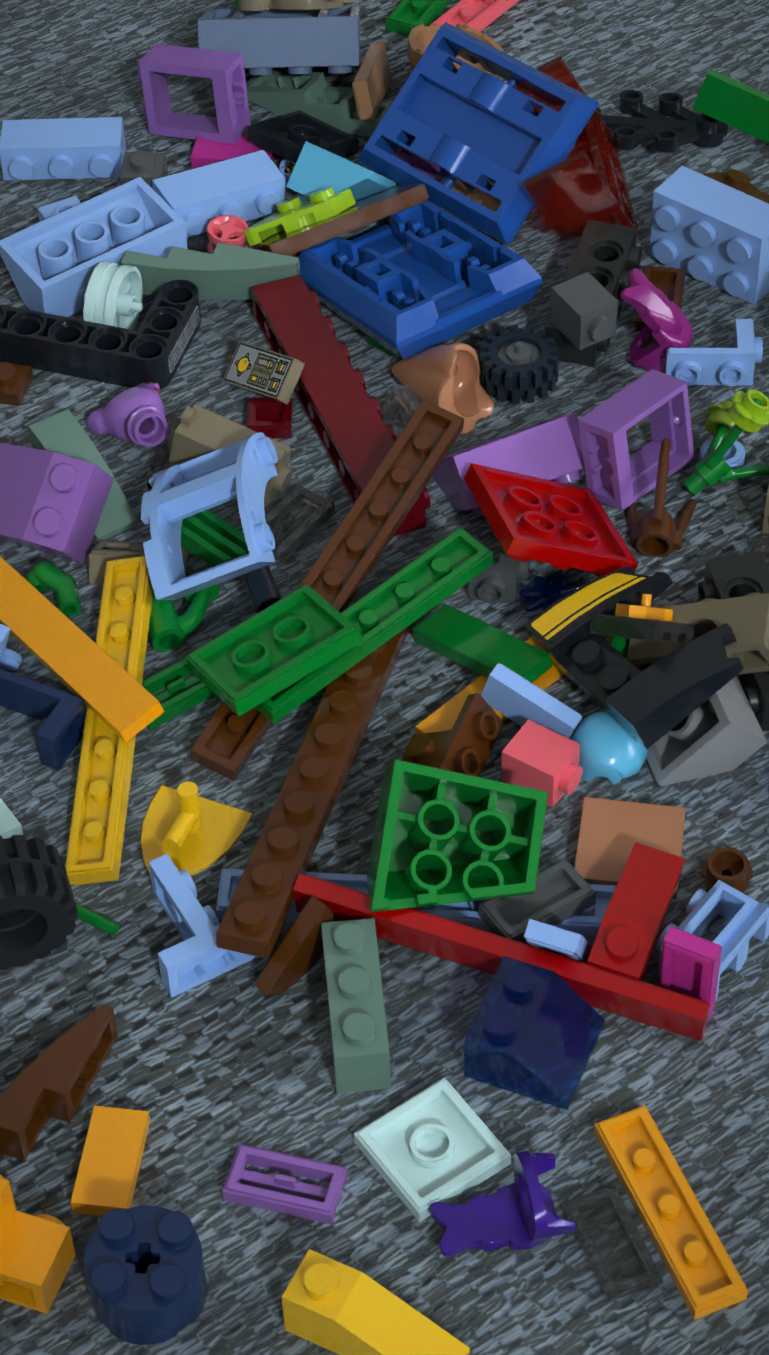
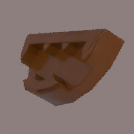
[254,896,334,995]

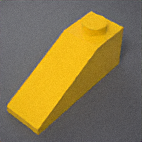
[281,1249,470,1355]

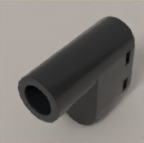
[242,552,282,613]

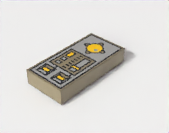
[223,341,305,405]

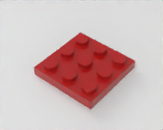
[464,463,638,577]

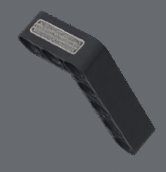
[0,279,201,390]

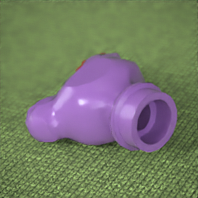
[86,382,168,447]

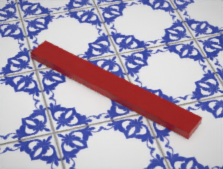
[292,873,710,1041]

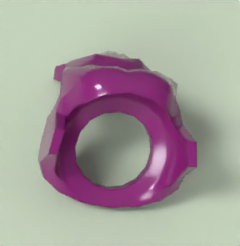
[620,268,693,373]

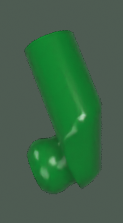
[26,562,82,617]

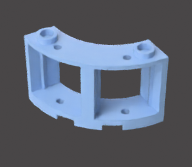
[141,432,278,600]

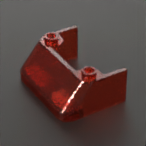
[515,56,638,236]

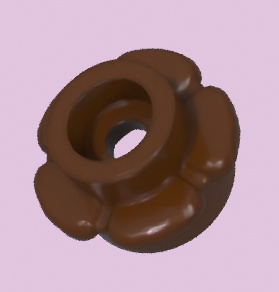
[701,847,753,893]

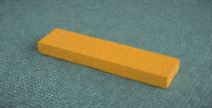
[594,1105,748,1320]

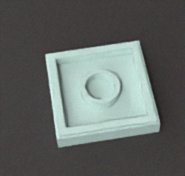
[354,1077,511,1222]

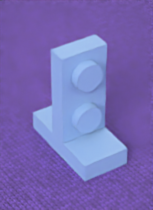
[148,854,258,998]

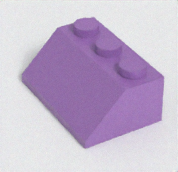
[432,412,585,516]

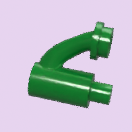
[148,584,219,653]

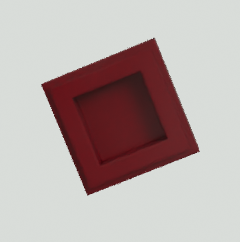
[246,398,293,439]

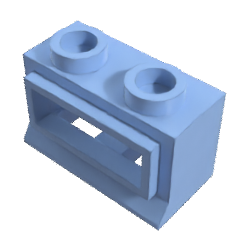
[656,880,769,999]

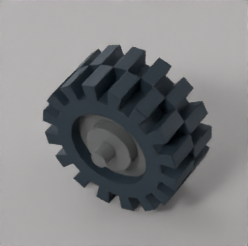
[479,325,559,404]

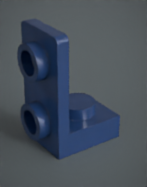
[0,669,86,771]

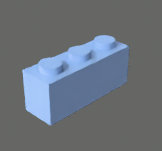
[0,117,126,180]
[152,150,285,238]

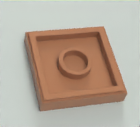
[574,797,686,900]

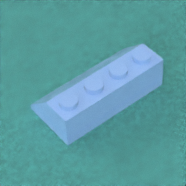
[0,177,188,317]

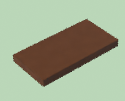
[254,184,429,256]

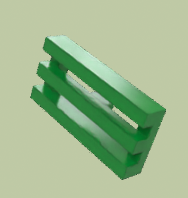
[181,510,249,567]
[142,658,215,731]

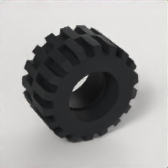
[0,835,78,970]

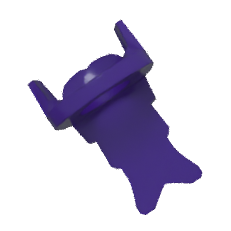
[430,1151,576,1256]

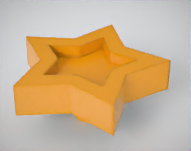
[615,594,674,622]

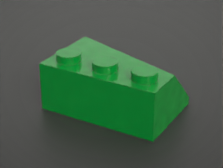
[367,759,548,913]

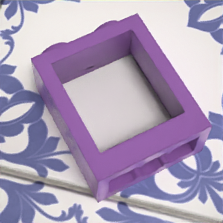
[138,44,251,145]
[578,369,695,511]

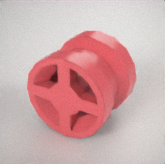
[207,215,249,254]

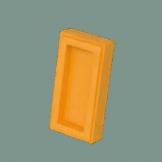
[70,1106,150,1216]

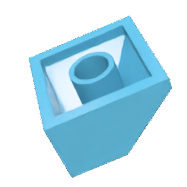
[286,141,399,202]

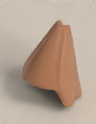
[391,343,494,434]

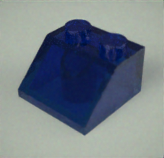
[464,956,605,1110]

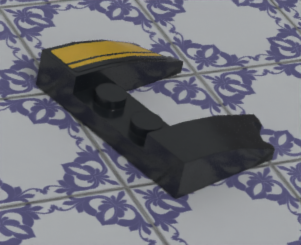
[524,566,744,749]

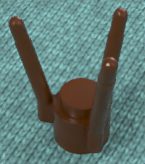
[626,438,697,557]

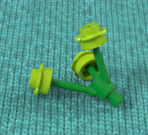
[682,389,769,496]

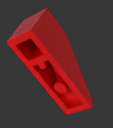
[587,842,686,981]

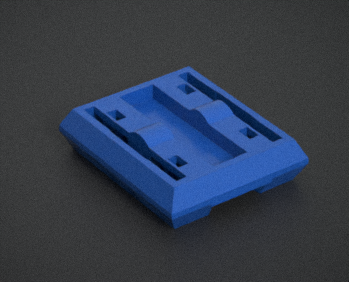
[358,22,599,246]
[298,200,542,360]

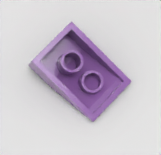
[0,442,114,564]

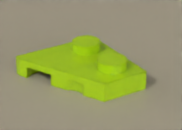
[244,186,356,246]

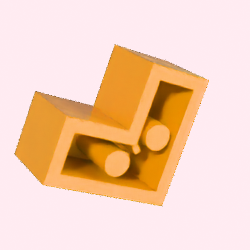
[0,1174,76,1314]

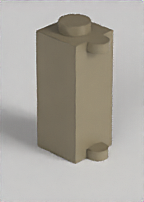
[169,404,293,506]

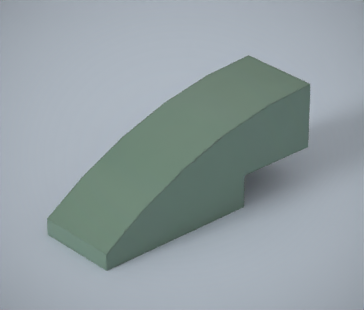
[28,409,138,543]

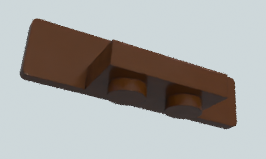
[376,693,503,812]

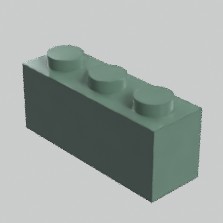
[321,918,391,1094]

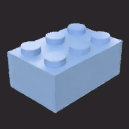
[649,166,769,305]

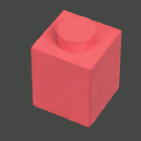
[501,719,583,807]

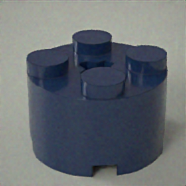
[83,1206,207,1345]

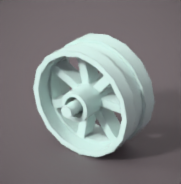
[83,261,143,330]

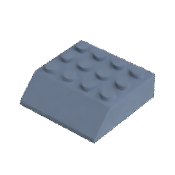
[198,5,360,75]

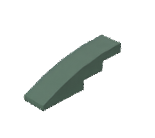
[246,71,392,137]
[121,242,301,301]

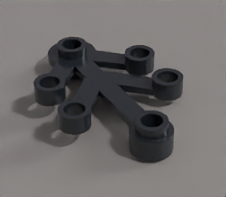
[578,90,728,153]

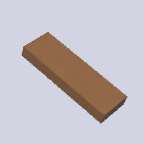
[352,41,392,120]

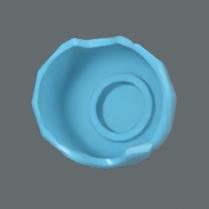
[571,711,649,784]

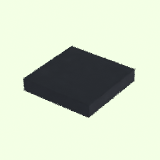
[246,110,360,163]

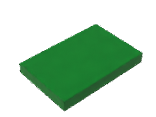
[185,584,363,717]

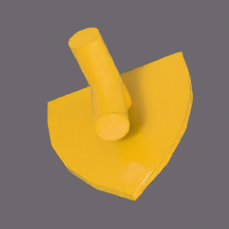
[141,781,253,876]

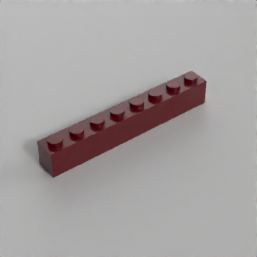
[252,275,431,537]

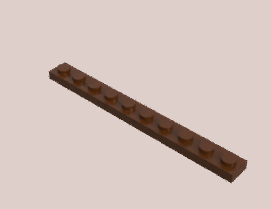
[191,400,464,781]
[216,624,411,959]

